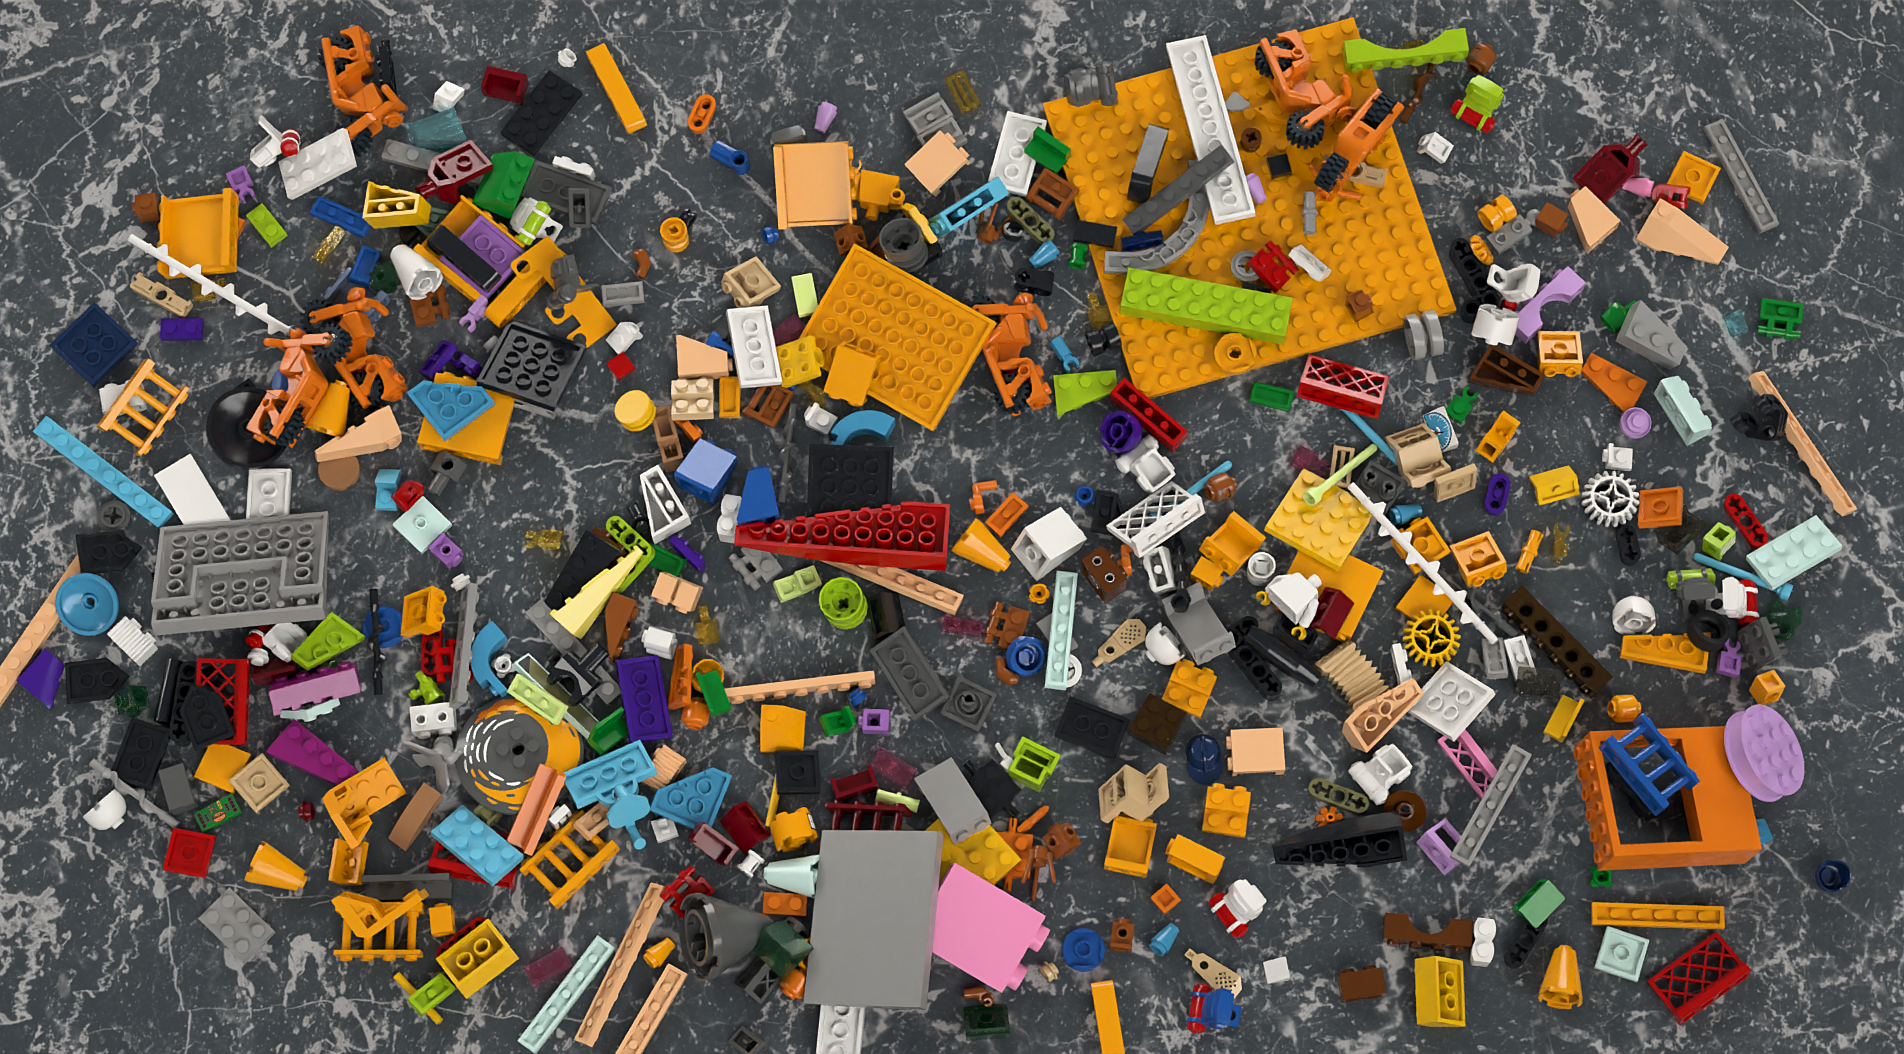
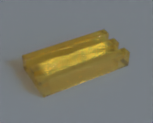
[945,70,981,115]

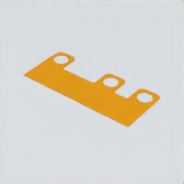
[510,236,617,348]

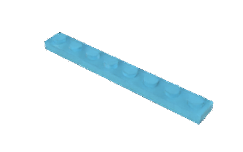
[33,416,174,529]

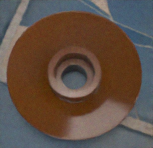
[1383,790,1427,832]

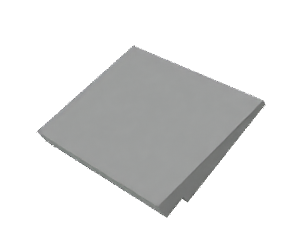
[151,511,329,636]
[804,830,944,1010]

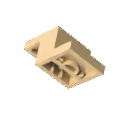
[1385,423,1452,488]
[1098,763,1169,823]

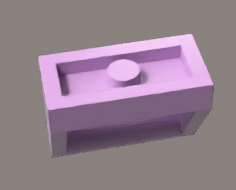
[1416,818,1461,876]

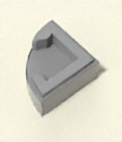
[1225,91,1250,112]

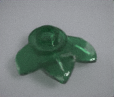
[1760,600,1803,641]

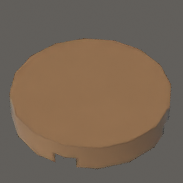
[318,456,361,491]

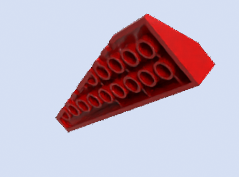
[734,501,950,571]

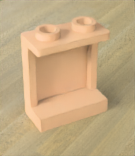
[904,131,971,197]
[1226,728,1285,776]

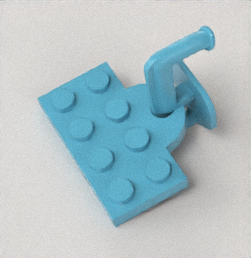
[564,740,657,849]

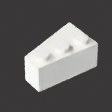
[640,465,691,544]

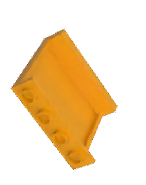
[773,141,857,229]
[157,188,239,279]
[413,195,526,303]
[417,372,515,465]
[1272,550,1383,642]

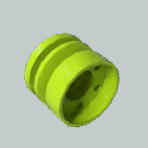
[819,577,868,630]

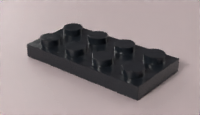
[501,70,583,156]

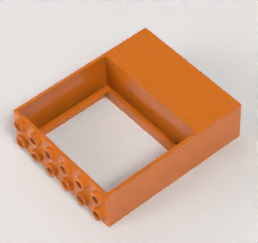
[1573,726,1762,871]

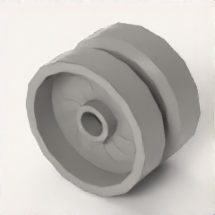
[1403,310,1444,360]

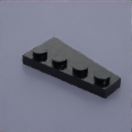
[544,529,623,611]

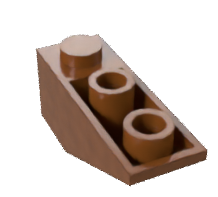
[605,592,640,663]

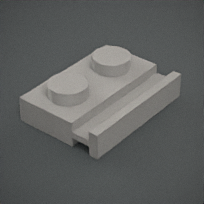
[903,92,953,136]
[917,116,967,148]

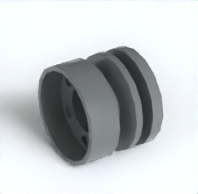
[879,218,929,273]

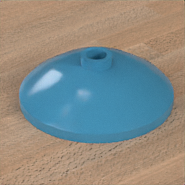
[55,573,119,636]

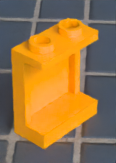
[823,342,881,407]
[1199,511,1266,577]
[1104,813,1157,878]

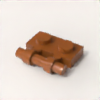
[409,282,450,328]
[984,602,1030,650]

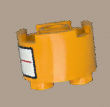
[769,807,818,852]

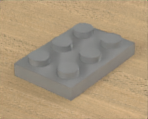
[198,887,276,964]

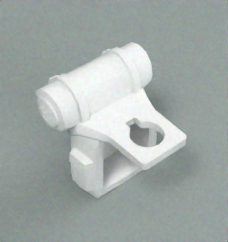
[1115,434,1176,493]
[1348,744,1412,805]

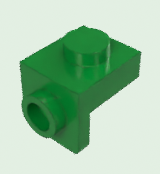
[819,706,856,738]

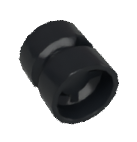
[1085,322,1122,357]

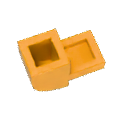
[1476,410,1521,463]

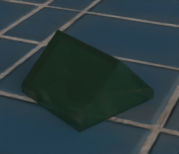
[753,919,814,980]
[963,1003,1010,1041]

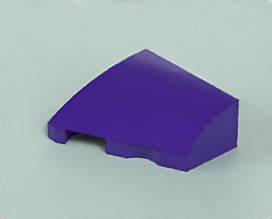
[17,649,65,709]

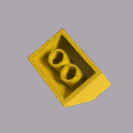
[436,919,519,999]
[1414,956,1466,1027]

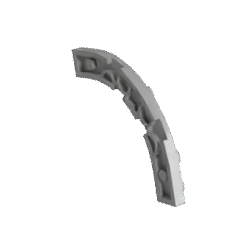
[1104,186,1210,274]

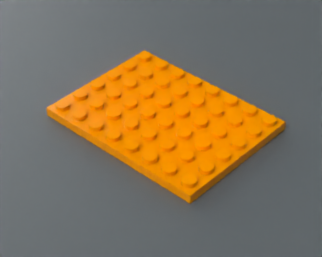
[799,243,997,432]

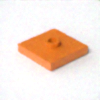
[1638,486,1683,529]

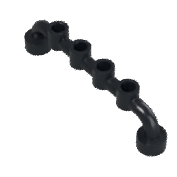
[1162,512,1191,613]

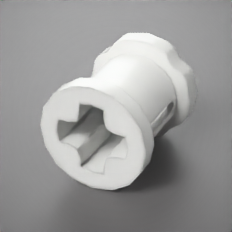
[737,849,765,878]

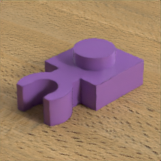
[226,165,256,204]
[1716,639,1742,678]

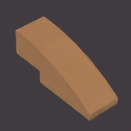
[652,405,684,473]
[388,782,444,851]

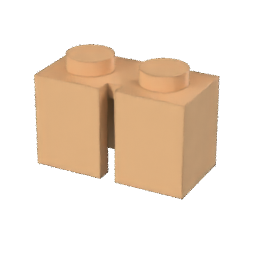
[651,572,703,614]

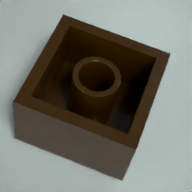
[1128,693,1187,755]

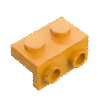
[328,838,369,885]

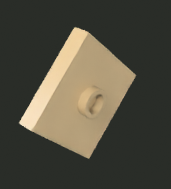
[1433,463,1477,502]
[228,753,290,814]

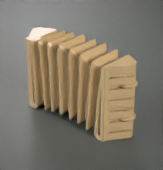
[1314,640,1390,714]

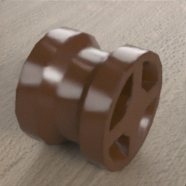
[1240,127,1262,153]

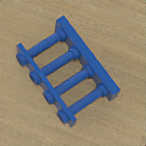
[1599,713,1700,816]

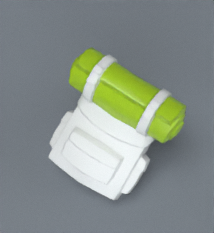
[510,197,563,245]

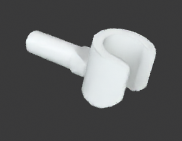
[995,743,1013,773]

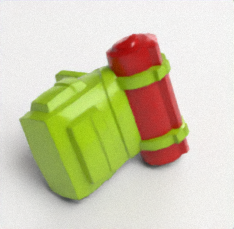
[1450,75,1504,134]

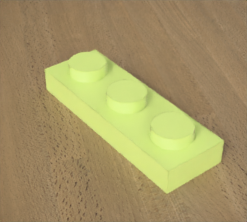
[507,673,569,725]

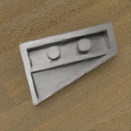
[1616,300,1687,370]

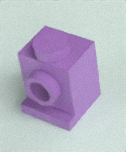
[428,533,464,570]
[859,709,890,736]

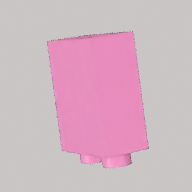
[932,863,1050,993]

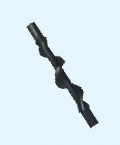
[367,589,386,695]

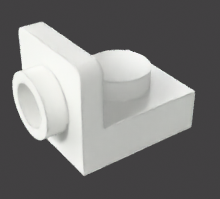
[1417,132,1454,164]
[804,402,838,437]
[1602,443,1633,471]

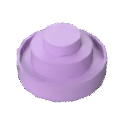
[1619,407,1652,439]

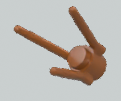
[975,202,1011,244]
[1021,845,1056,902]

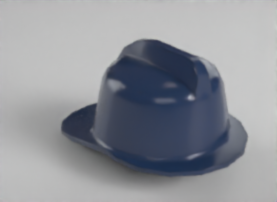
[1186,734,1222,785]

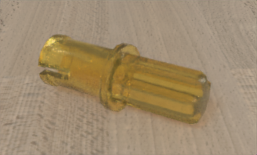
[312,226,346,265]

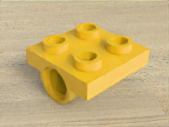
[776,335,825,388]

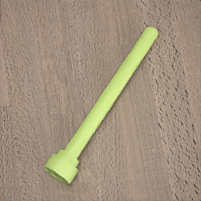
[1303,444,1377,506]

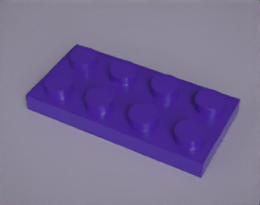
[615,655,673,744]

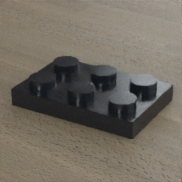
[1054,696,1130,760]
[111,717,171,791]

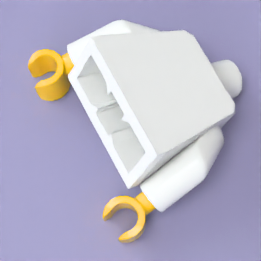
[1256,572,1322,640]

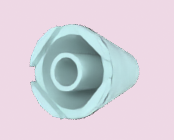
[763,855,819,898]

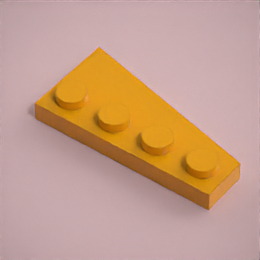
[1620,632,1711,674]

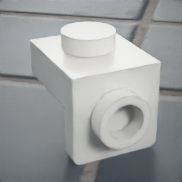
[433,81,465,117]
[606,322,643,355]

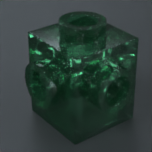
[368,260,402,294]
[114,685,150,718]

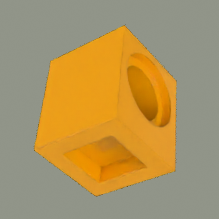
[1190,556,1224,592]
[1749,670,1785,705]
[429,903,456,938]

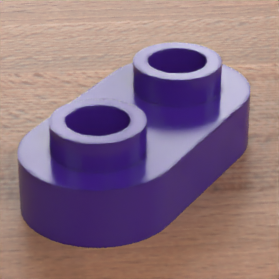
[1484,473,1511,516]

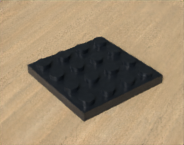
[477,319,586,412]
[807,444,894,518]

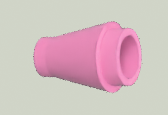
[1622,178,1654,198]

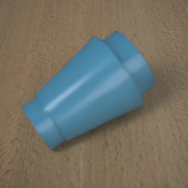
[1029,240,1060,269]
[1389,504,1422,526]
[1149,923,1179,956]

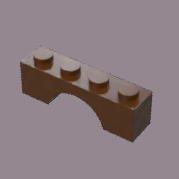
[1382,912,1473,953]

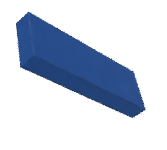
[309,196,372,239]

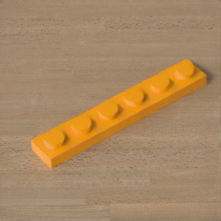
[1591,902,1725,930]

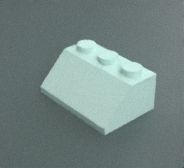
[1654,376,1712,446]

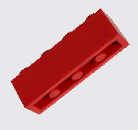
[1110,378,1187,453]

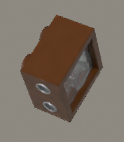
[1080,545,1128,604]

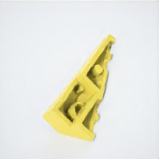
[549,545,644,639]

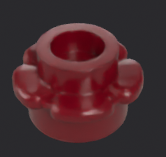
[298,801,315,822]

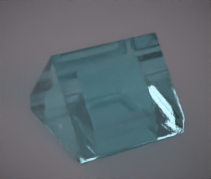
[1724,309,1748,337]

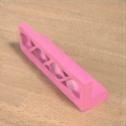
[1437,729,1513,800]

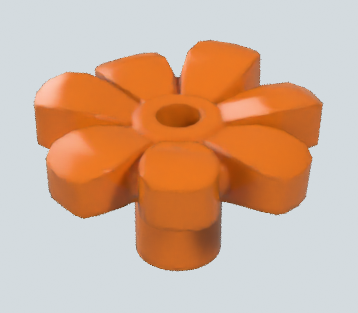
[1315,806,1343,827]

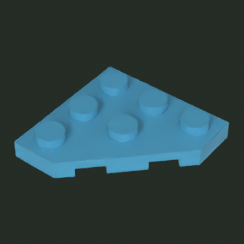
[407,380,495,442]
[650,767,732,830]

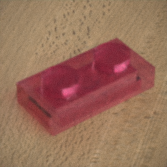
[773,314,806,347]
[869,748,917,789]
[524,946,573,988]

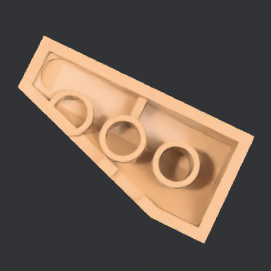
[1636,198,1729,265]
[315,405,402,462]
[1342,678,1424,753]

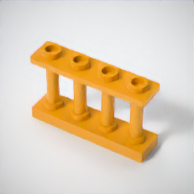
[96,358,189,456]
[520,810,620,910]
[333,902,426,961]

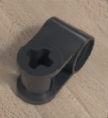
[1014,268,1055,296]

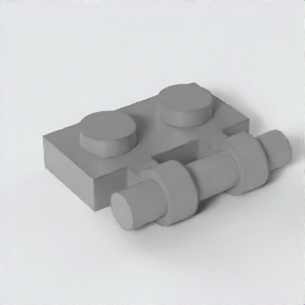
[729,547,783,591]

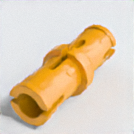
[1515,530,1544,574]

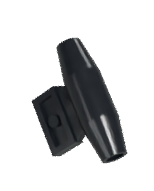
[1242,612,1321,687]

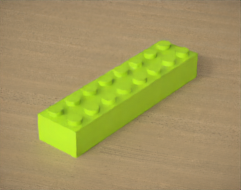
[1120,267,1293,345]

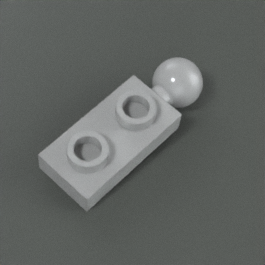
[1486,209,1540,255]

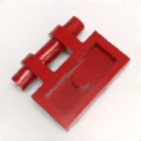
[1247,240,1299,293]
[431,639,473,683]
[660,865,716,919]

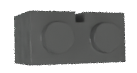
[158,763,200,815]

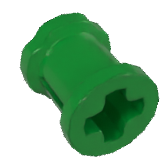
[1068,243,1088,269]

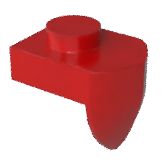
[391,480,424,512]

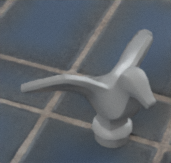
[402,735,463,794]

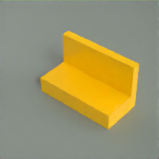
[1529,465,1580,505]
[1543,695,1585,743]

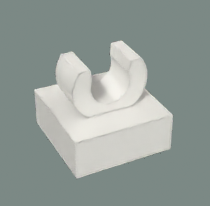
[651,817,679,843]

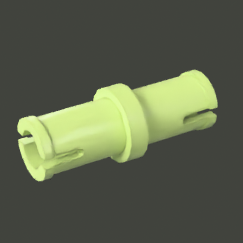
[875,789,920,813]

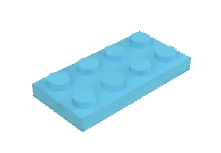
[431,805,523,887]

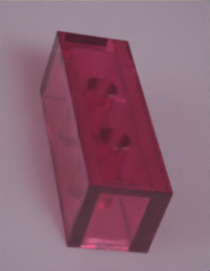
[942,616,984,638]

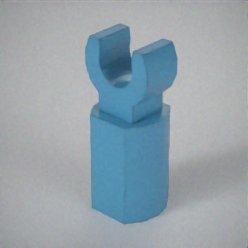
[1049,336,1079,373]

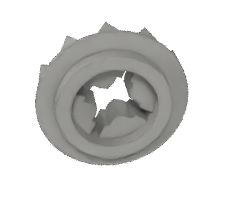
[1230,250,1259,283]

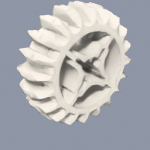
[1581,471,1639,528]

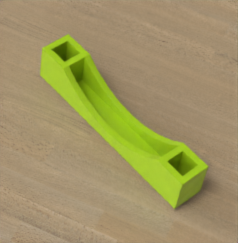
[1342,28,1469,73]

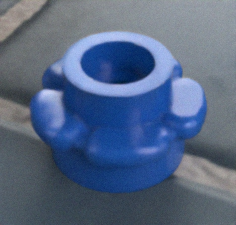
[762,224,779,245]
[1074,486,1095,506]
[848,688,868,707]

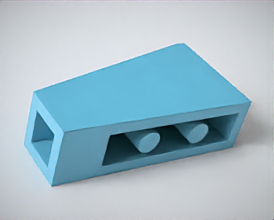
[928,176,1009,238]

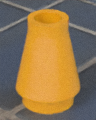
[643,937,676,969]

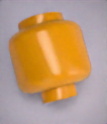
[1607,695,1641,723]

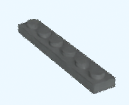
[1122,144,1235,237]

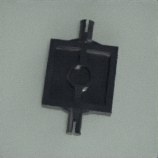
[376,39,398,100]
[963,759,1022,820]

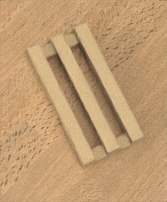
[1329,445,1355,490]

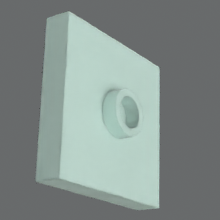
[392,496,453,554]
[1594,926,1649,982]

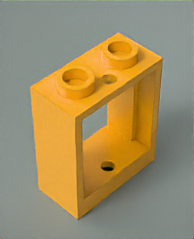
[1165,834,1225,885]

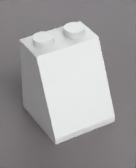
[1011,507,1087,581]

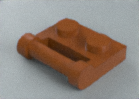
[1026,168,1080,221]
[741,385,794,429]

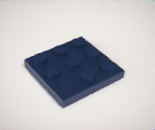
[49,302,139,387]

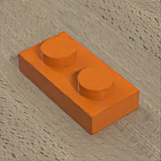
[985,493,1029,538]
[763,892,808,917]

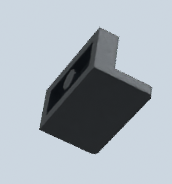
[866,592,905,640]

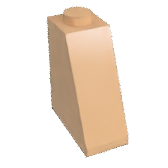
[1568,186,1620,254]
[676,335,733,380]

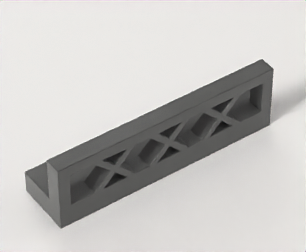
[362,873,453,901]
[734,916,811,1005]

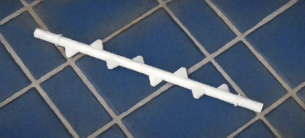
[128,234,294,337]
[1347,482,1498,645]

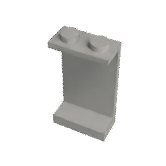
[1161,582,1236,665]
[914,757,992,845]

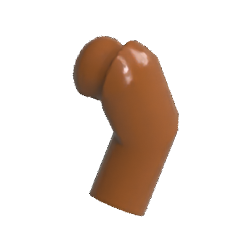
[632,249,651,280]
[995,657,1019,685]
[963,986,994,1007]

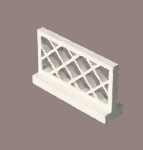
[1106,481,1205,558]

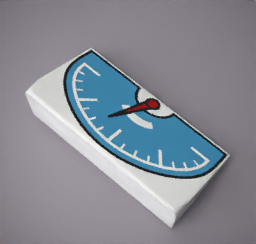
[1422,406,1458,453]

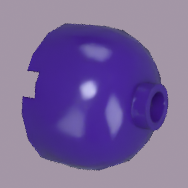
[1100,411,1142,453]

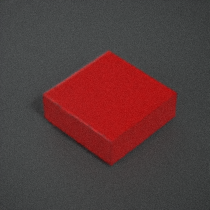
[606,352,636,381]

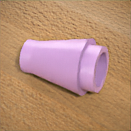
[814,102,837,134]
[1246,173,1267,205]

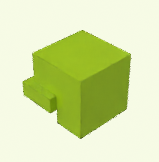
[1009,736,1061,793]

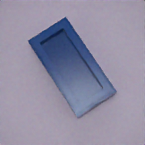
[349,245,382,288]

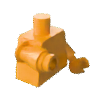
[850,159,905,221]

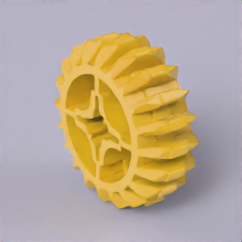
[1402,609,1461,667]

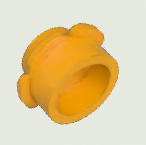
[1029,583,1050,604]

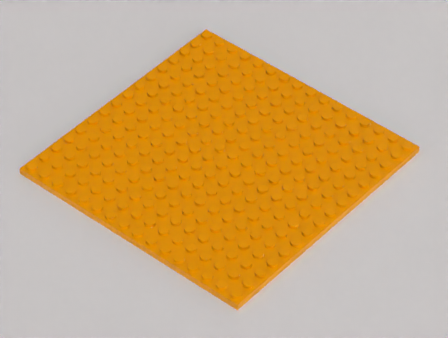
[1043,17,1457,399]

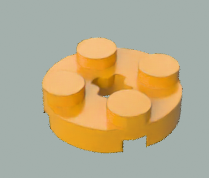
[1214,333,1256,375]

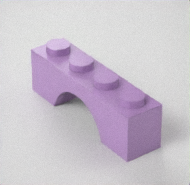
[1515,266,1586,344]

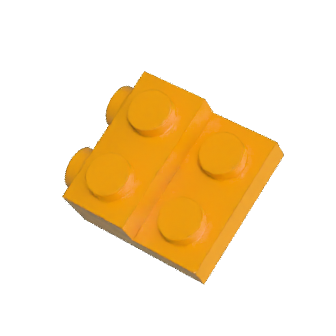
[1537,331,1583,377]
[1390,516,1451,575]
[1450,531,1507,587]
[400,586,447,638]
[1162,659,1217,718]
[1202,783,1251,838]

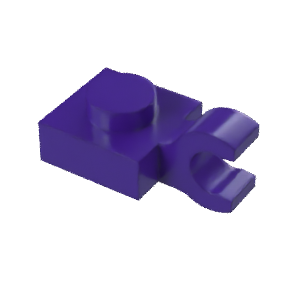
[450,351,483,377]

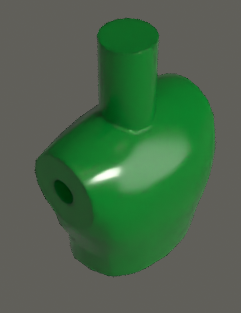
[1600,300,1637,334]

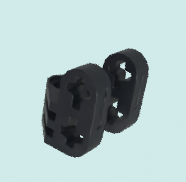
[1730,394,1788,441]

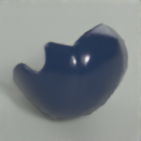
[1815,859,1852,893]

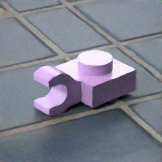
[459,295,490,333]

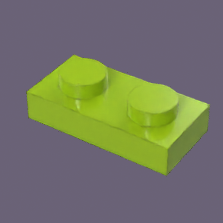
[246,203,288,248]
[407,973,455,1017]

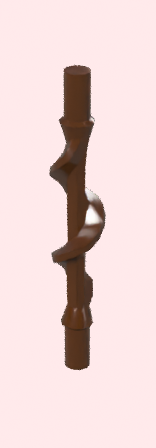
[1399,63,1437,124]

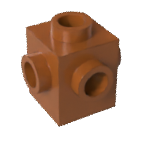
[834,224,868,256]
[1042,822,1082,859]

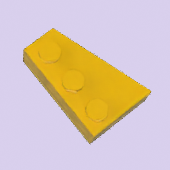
[362,181,431,229]

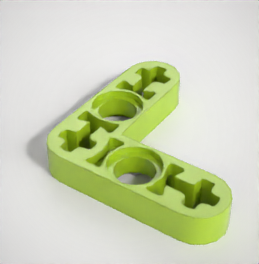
[606,516,655,594]

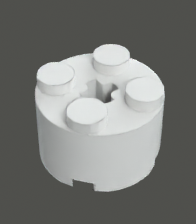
[1471,304,1519,345]

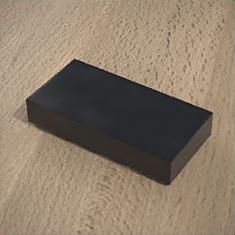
[1073,220,1117,248]

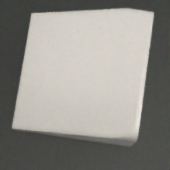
[1263,957,1290,984]

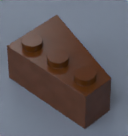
[1469,344,1546,397]

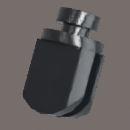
[626,502,649,533]

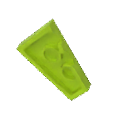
[1053,370,1117,417]
[291,612,365,671]

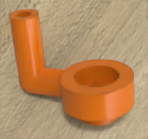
[969,480,997,515]
[1118,544,1133,575]

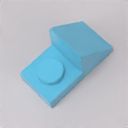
[375,469,401,511]

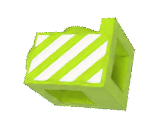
[1702,522,1736,561]

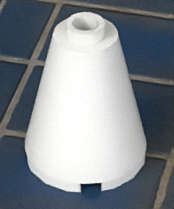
[390,245,443,300]

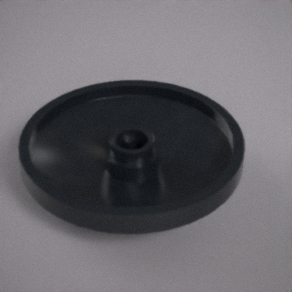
[206,387,287,470]

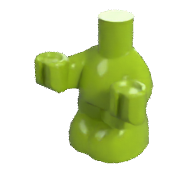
[408,671,445,705]

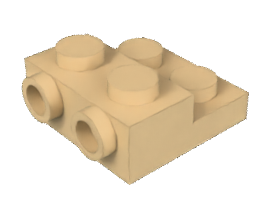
[721,256,781,308]
[671,376,715,421]

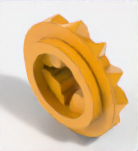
[1470,235,1493,265]

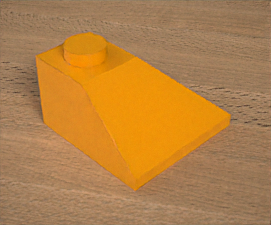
[760,705,806,753]

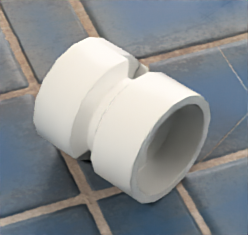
[1246,552,1276,586]

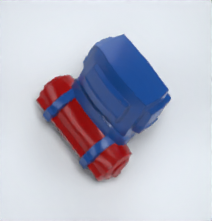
[1186,983,1241,1034]

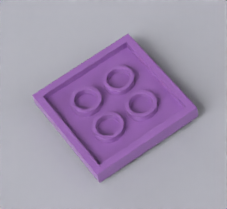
[440,215,525,299]

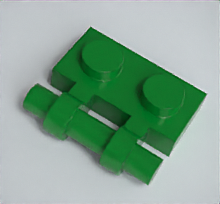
[1757,298,1804,340]

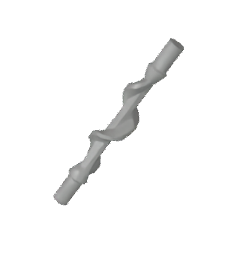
[89,759,180,828]

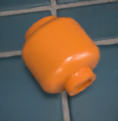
[681,697,710,730]
[780,967,807,1001]

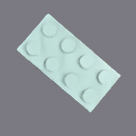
[1746,515,1842,591]

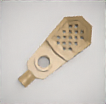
[1091,619,1146,668]
[1185,948,1242,998]

